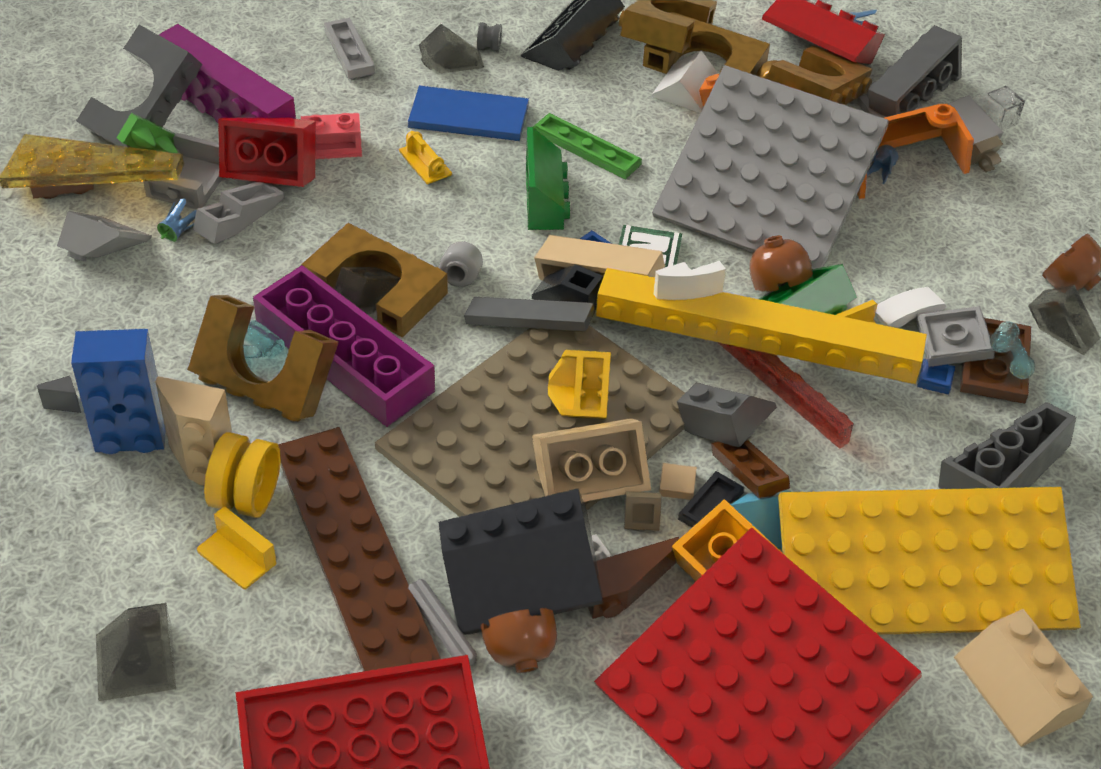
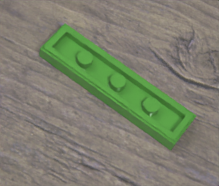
[533,113,642,180]

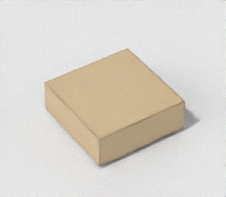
[659,463,697,500]

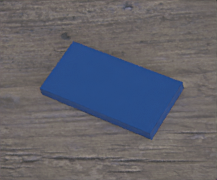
[408,85,529,141]

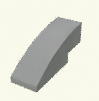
[193,182,285,244]

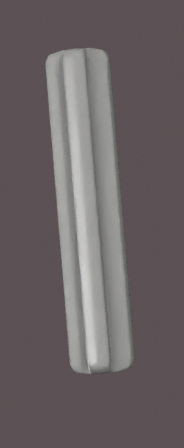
[409,579,477,666]

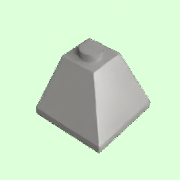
[57,211,152,261]

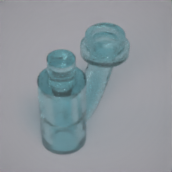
[243,320,285,359]
[990,321,1035,379]

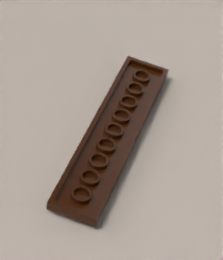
[278,427,441,671]

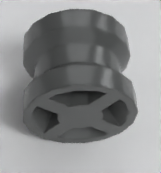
[477,22,502,52]

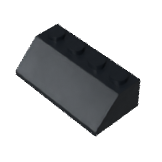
[520,0,625,71]

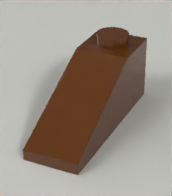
[587,537,679,619]

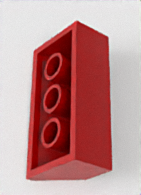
[762,0,885,64]

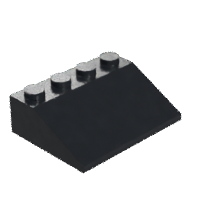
[438,488,604,635]

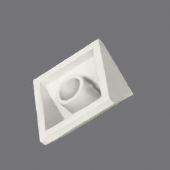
[652,51,719,113]

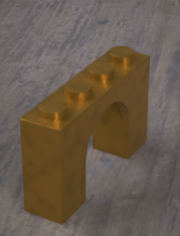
[619,0,717,53]
[643,12,770,75]
[767,45,872,105]
[301,223,448,338]
[187,295,339,421]

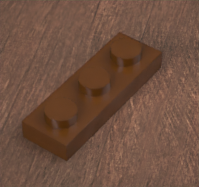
[711,439,790,498]

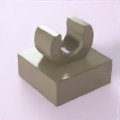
[970,135,1003,172]
[624,491,662,531]

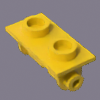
[399,131,452,185]

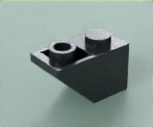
[532,264,603,310]

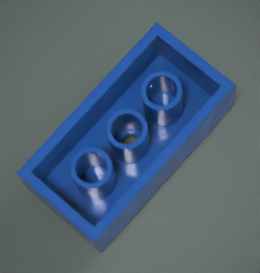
[71,329,166,454]

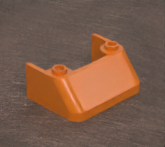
[857,104,974,199]

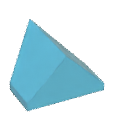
[730,490,791,549]

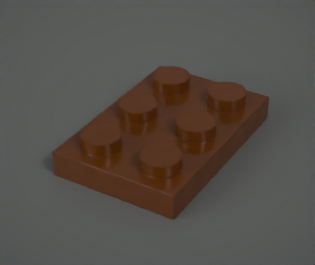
[960,318,1032,404]

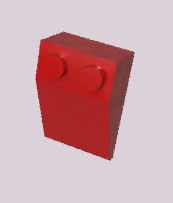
[218,118,316,187]

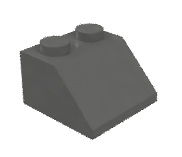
[677,382,777,447]

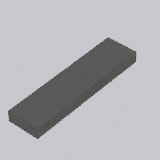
[464,297,595,331]

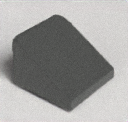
[37,375,81,413]

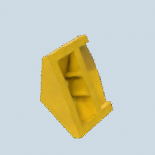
[548,350,611,419]

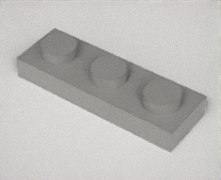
[324,18,375,80]

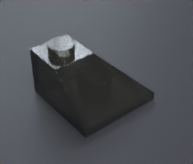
[96,603,176,701]

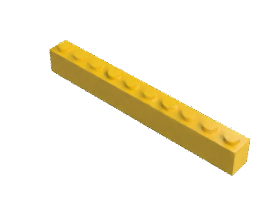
[596,268,927,384]

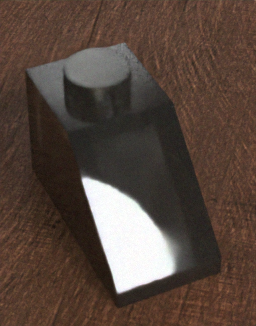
[419,24,484,73]
[334,267,401,314]
[1028,285,1100,355]

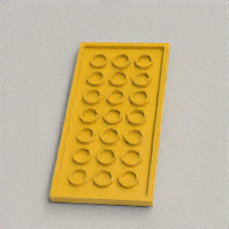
[778,487,1081,635]

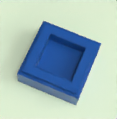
[917,359,955,395]

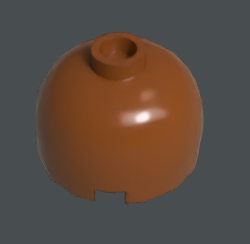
[1042,233,1101,293]
[749,235,813,291]
[481,608,557,673]

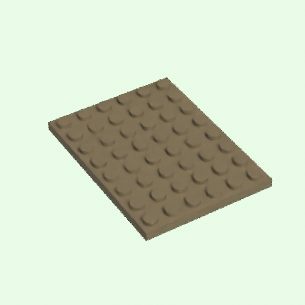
[375,325,685,517]

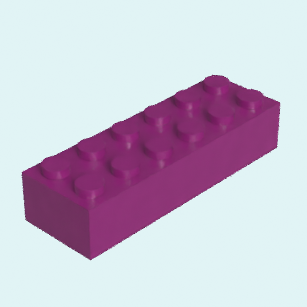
[158,24,296,123]
[253,265,435,427]

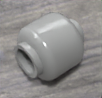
[439,241,483,287]

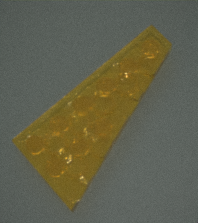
[0,134,185,189]

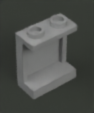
[142,133,223,210]

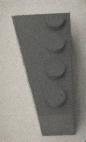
[867,25,962,117]
[938,402,1077,489]

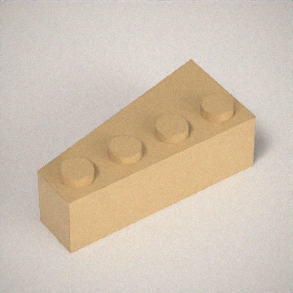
[534,235,665,281]

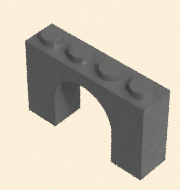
[76,25,203,160]

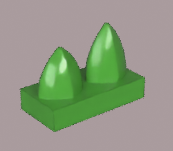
[117,113,179,160]

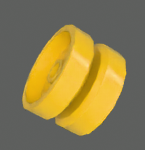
[204,432,281,518]

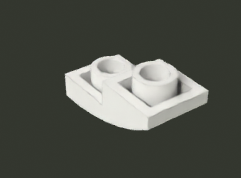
[653,261,726,300]
[875,287,947,328]

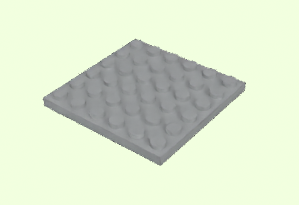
[652,65,889,269]

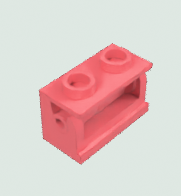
[301,113,362,159]

